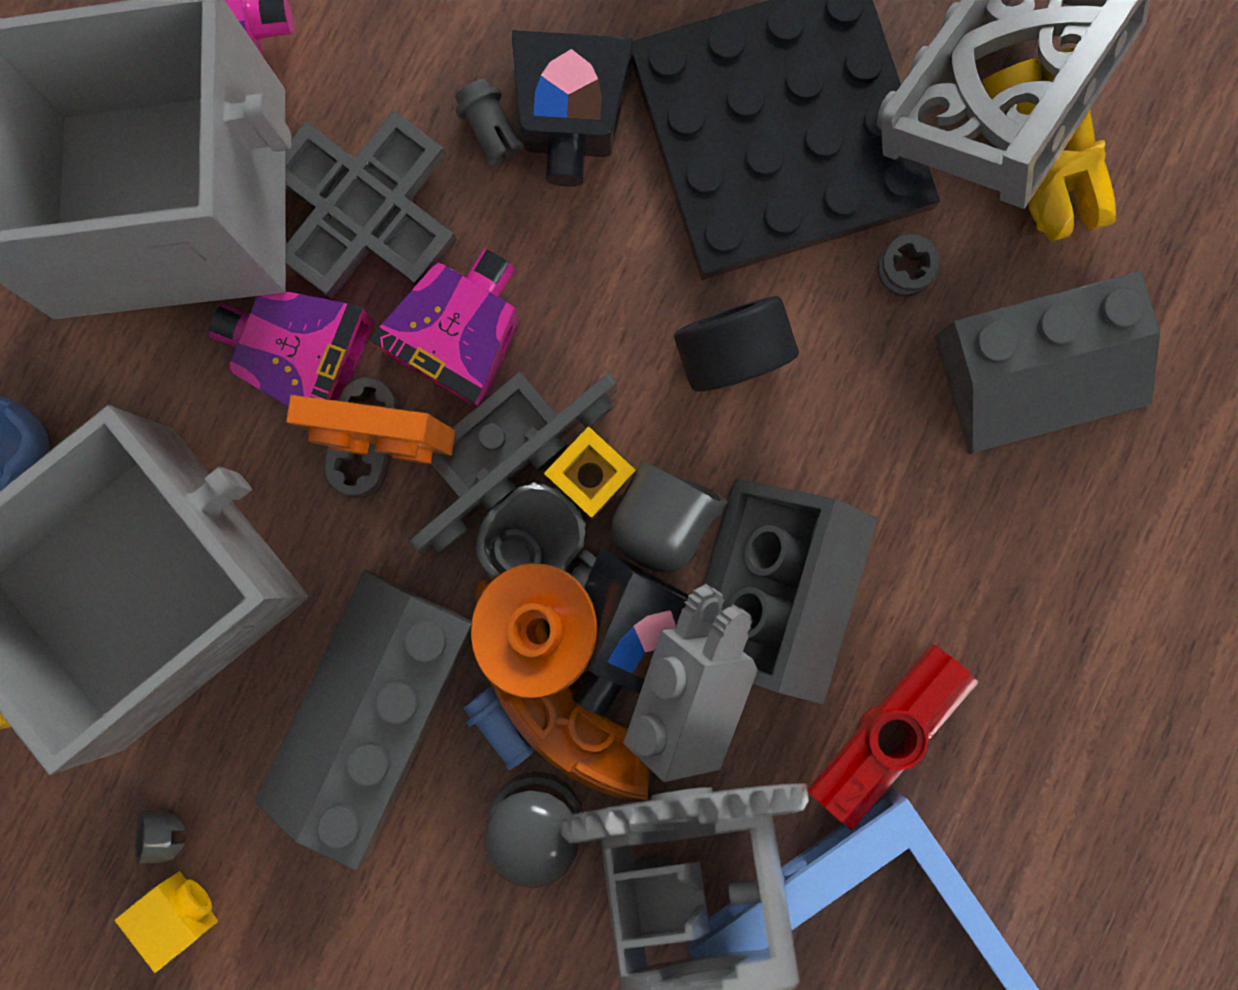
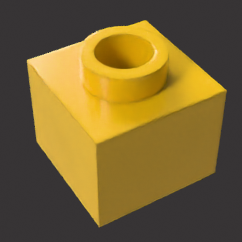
[544,426,636,520]
[114,871,218,973]

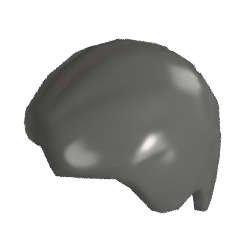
[475,482,586,581]

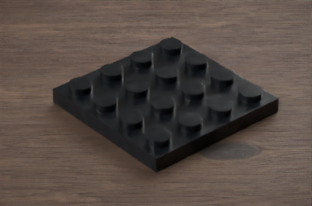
[632,0,940,280]

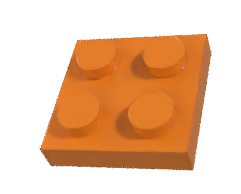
[286,395,456,464]

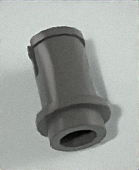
[455,79,524,166]

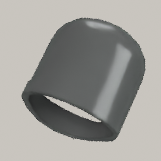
[610,461,728,573]
[484,771,583,888]

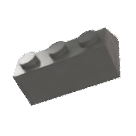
[935,271,1160,454]
[703,479,878,704]

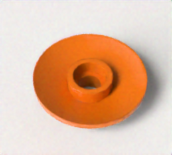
[471,563,597,698]

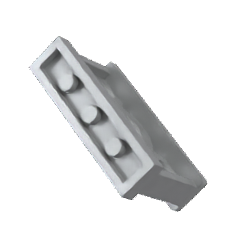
[877,0,1150,209]

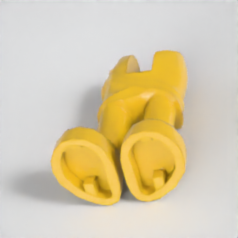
[981,47,1116,243]

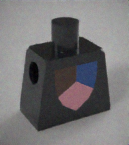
[512,30,633,187]
[571,548,690,717]

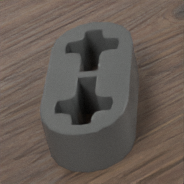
[325,378,400,497]

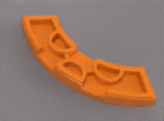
[476,580,650,803]

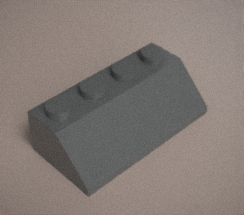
[255,570,472,871]

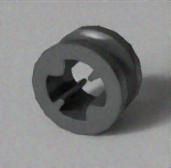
[877,234,940,296]

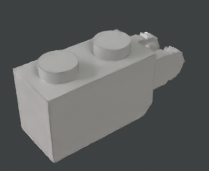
[623,583,758,782]

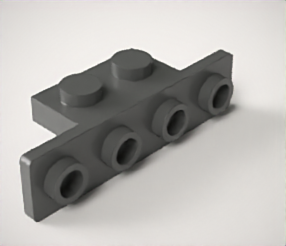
[409,371,617,554]

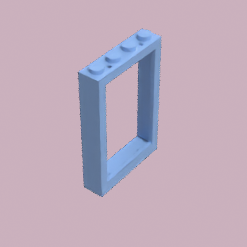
[687,789,1039,990]

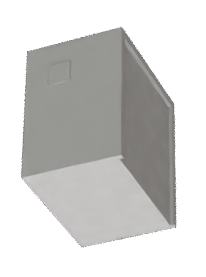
[0,0,291,320]
[0,405,310,775]

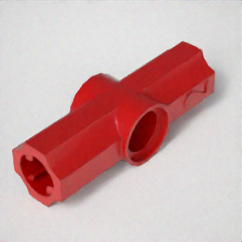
[807,644,978,831]

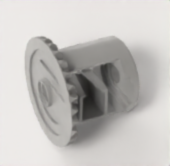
[560,784,809,990]

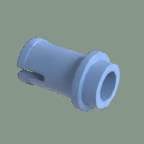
[463,685,535,770]

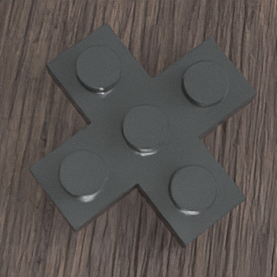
[285,110,457,300]

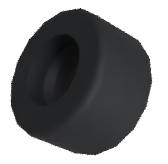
[674,296,799,392]

